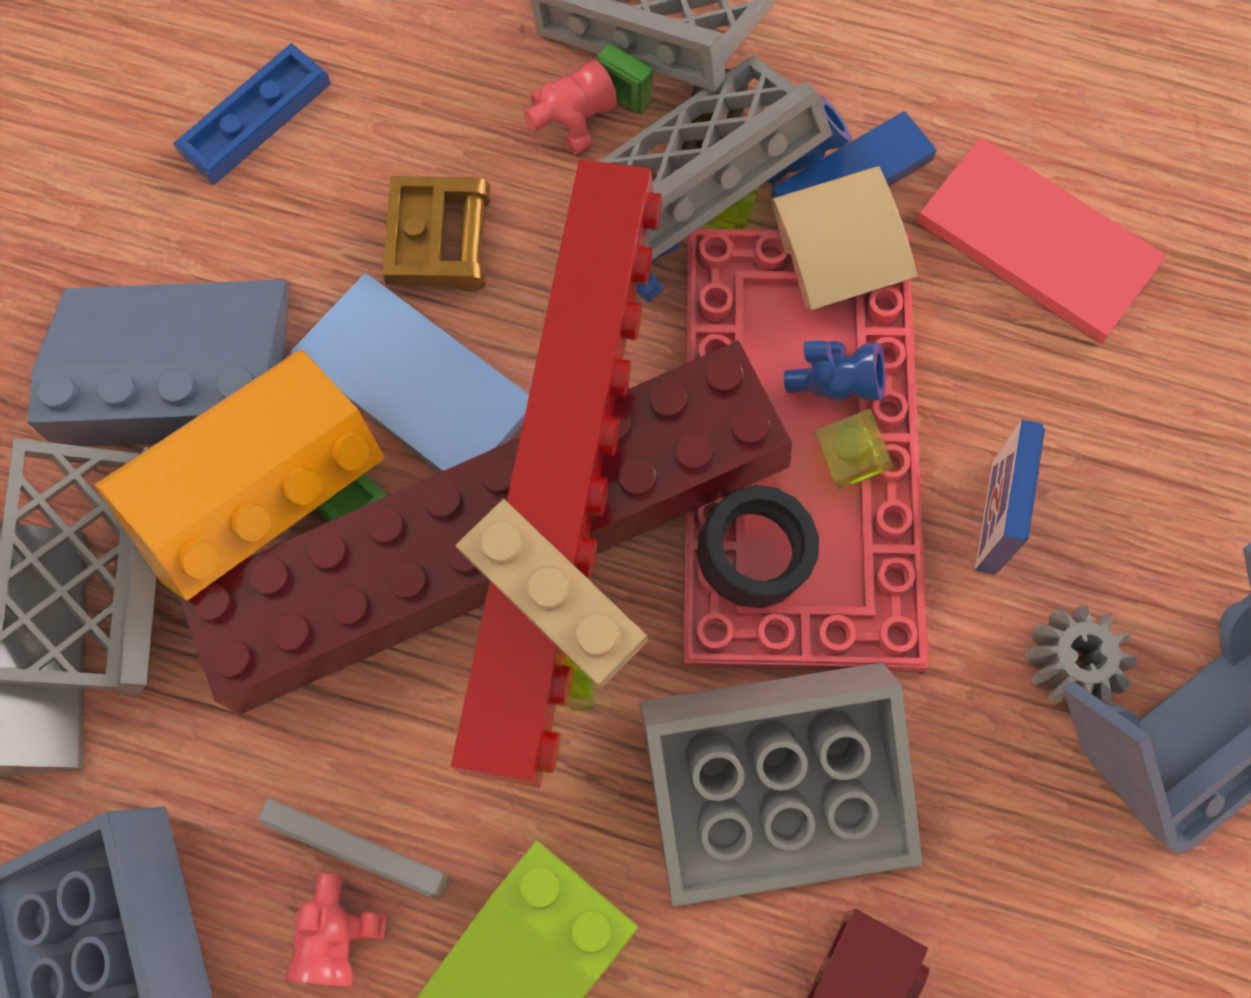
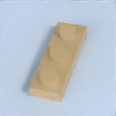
[455,499,648,690]

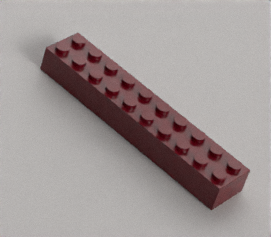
[178,340,792,714]

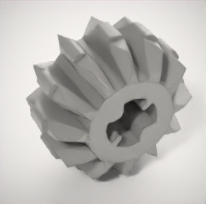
[1024,606,1138,705]

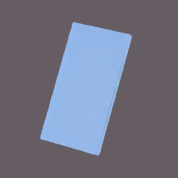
[290,272,529,473]

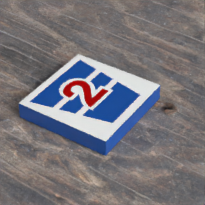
[975,420,1045,574]

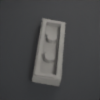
[258,798,452,900]

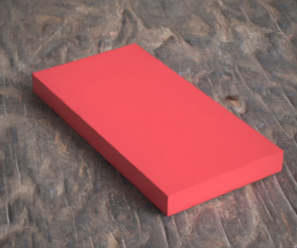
[916,137,1167,344]

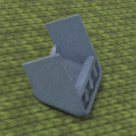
[1063,543,1251,853]

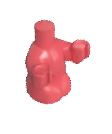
[524,60,617,155]
[285,873,387,987]

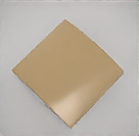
[771,166,918,310]

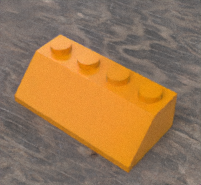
[94,350,385,601]

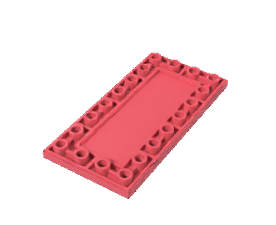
[683,229,929,672]

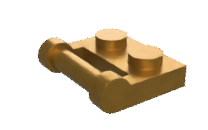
[382,176,491,291]

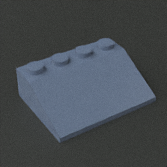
[27,280,289,447]
[0,807,213,998]

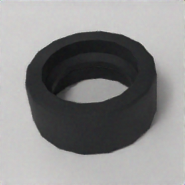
[697,485,819,608]

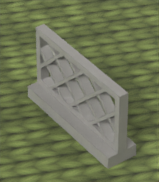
[530,0,777,92]
[598,55,832,260]
[0,438,156,696]

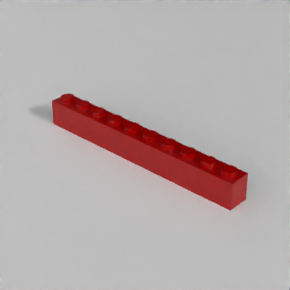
[450,159,662,788]

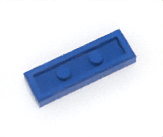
[173,43,331,185]
[771,111,937,199]

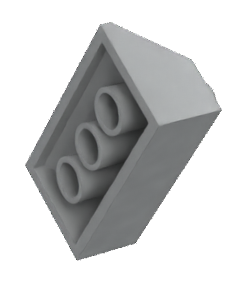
[0,521,87,778]

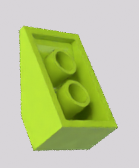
[416,840,639,998]

